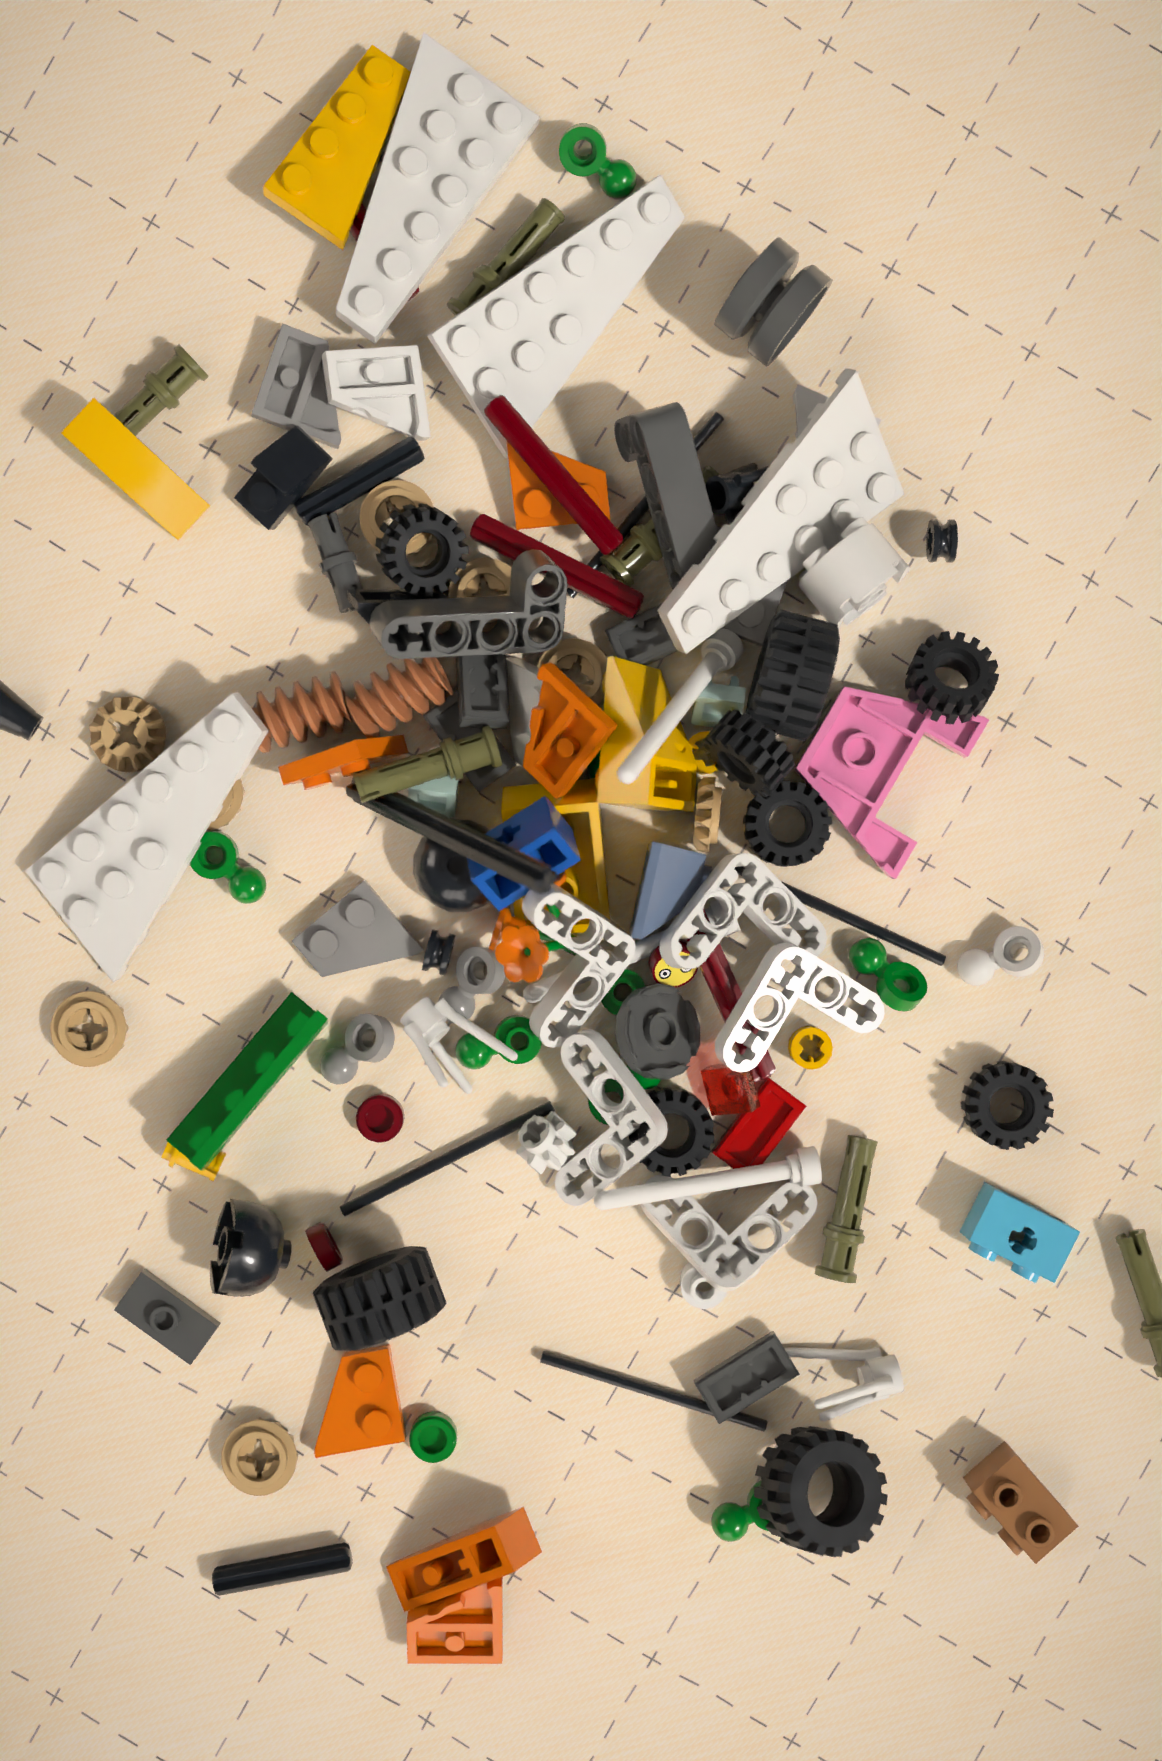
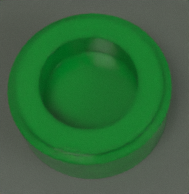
[409,1411,457,1463]

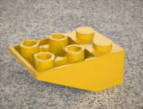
[595,656,697,812]

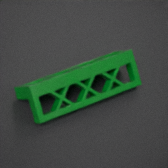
[166,992,328,1171]

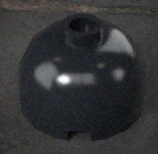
[413,819,490,912]
[210,1199,292,1297]

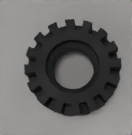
[375,503,469,597]
[905,631,999,724]
[702,710,795,798]
[743,781,832,867]
[961,1061,1054,1150]
[628,1087,715,1177]

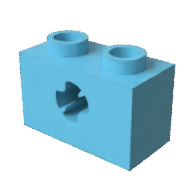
[959,1181,1080,1283]

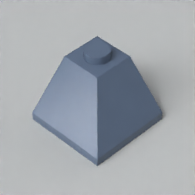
[628,841,712,940]

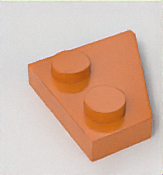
[506,440,610,530]
[523,662,618,799]
[278,735,409,790]
[314,1344,406,1458]
[406,1577,503,1664]

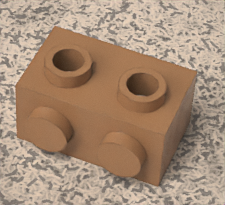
[963,1441,1079,1564]

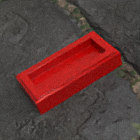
[711,1078,806,1169]

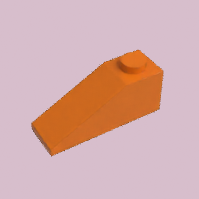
[386,1507,542,1612]

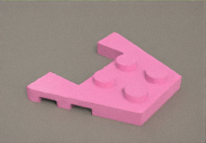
[794,686,989,879]

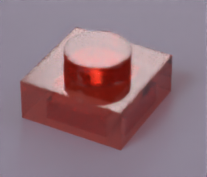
[701,1064,761,1116]

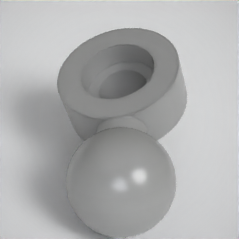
[438,947,505,1024]
[320,1014,395,1085]

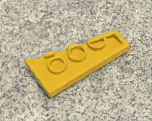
[263,45,411,250]

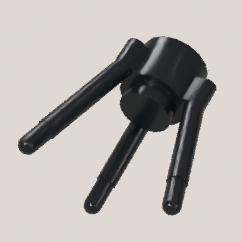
[705,463,769,524]

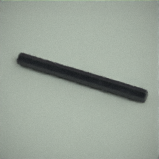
[346,778,557,894]

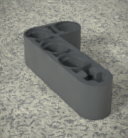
[614,402,718,589]
[369,549,567,659]

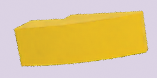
[61,397,210,540]

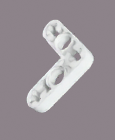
[659,853,827,969]
[522,884,636,1048]
[715,942,884,1072]
[555,1029,668,1206]
[640,1174,818,1292]

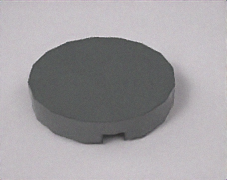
[615,984,700,1080]

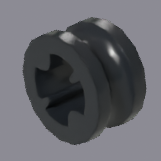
[926,519,958,563]
[422,929,456,976]

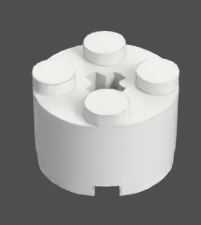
[798,517,910,629]

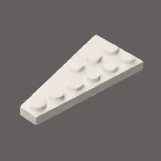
[336,32,540,344]
[427,175,685,458]
[657,368,905,654]
[25,692,269,982]

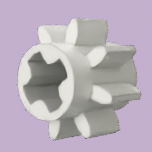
[516,1111,577,1174]

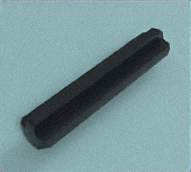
[294,437,424,526]
[212,1542,353,1596]

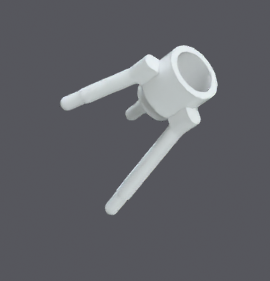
[400,997,518,1094]
[785,1347,904,1422]

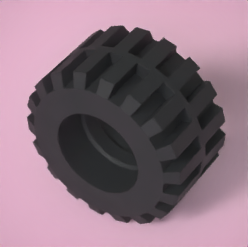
[746,609,840,741]
[313,1246,447,1351]
[754,1426,888,1557]

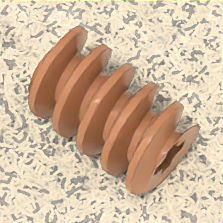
[345,657,453,738]
[248,671,352,753]

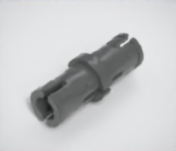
[308,513,363,613]

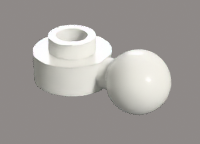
[957,926,1044,986]
[680,1243,761,1309]

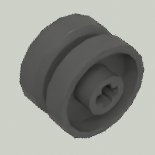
[714,237,833,366]

